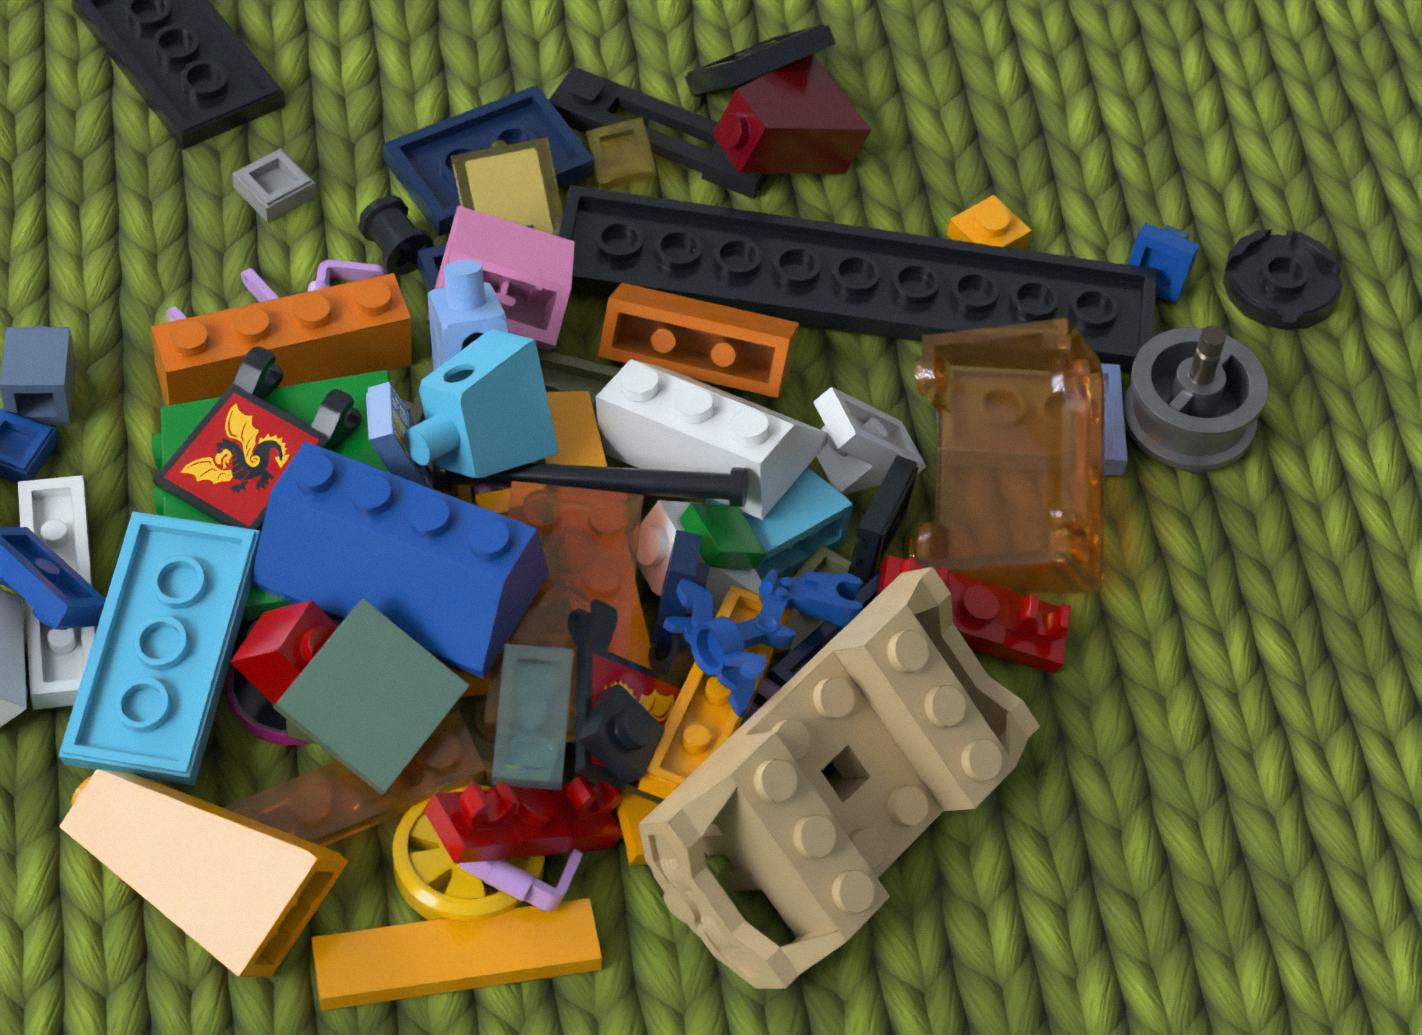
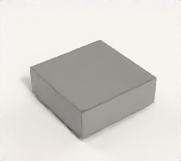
[232,148,316,223]

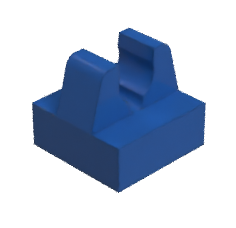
[1128,223,1200,304]

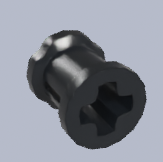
[358,195,433,275]

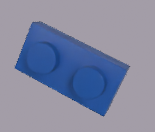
[0,527,106,630]

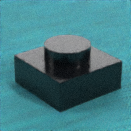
[577,683,665,785]

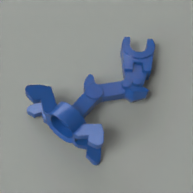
[663,569,863,717]

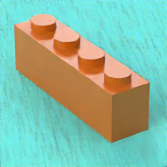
[151,273,412,406]

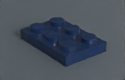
[383,85,595,236]

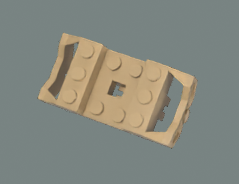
[638,567,1040,989]

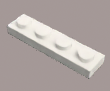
[18,475,96,710]

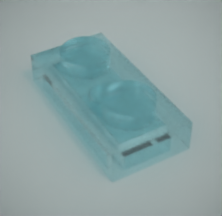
[492,643,574,790]

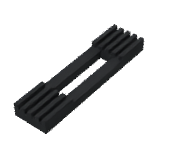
[549,66,771,199]

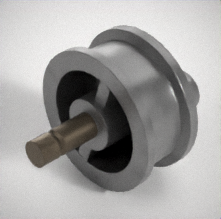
[1123,326,1268,474]

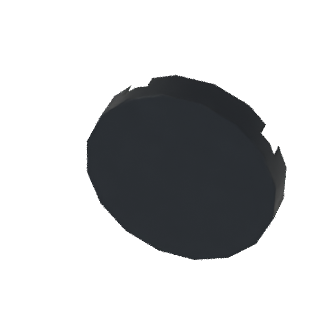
[1223,229,1343,330]

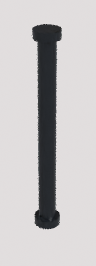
[433,460,748,507]

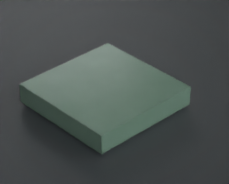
[273,598,470,795]

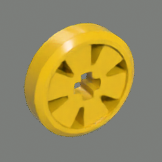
[392,784,545,920]

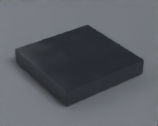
[685,24,836,95]

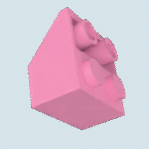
[425,206,575,351]

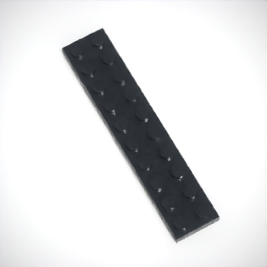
[559,185,1157,372]

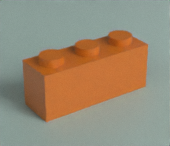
[597,283,799,398]

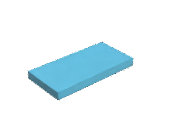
[58,512,261,786]

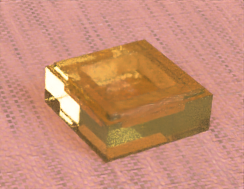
[586,117,657,190]

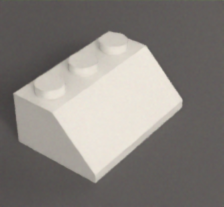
[595,359,828,520]

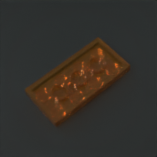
[483,481,643,743]

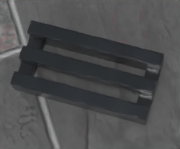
[848,455,919,582]

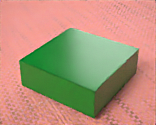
[679,503,767,569]

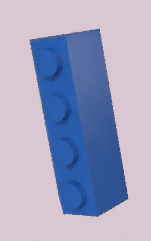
[251,441,549,679]

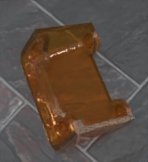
[909,318,1105,594]

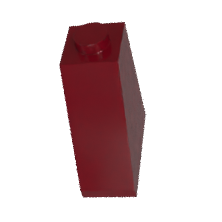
[712,55,871,174]

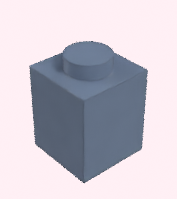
[0,326,76,425]

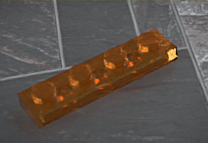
[223,711,487,847]

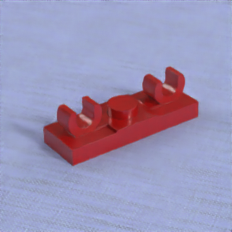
[876,555,1071,674]
[423,775,623,864]

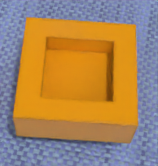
[947,195,1032,250]

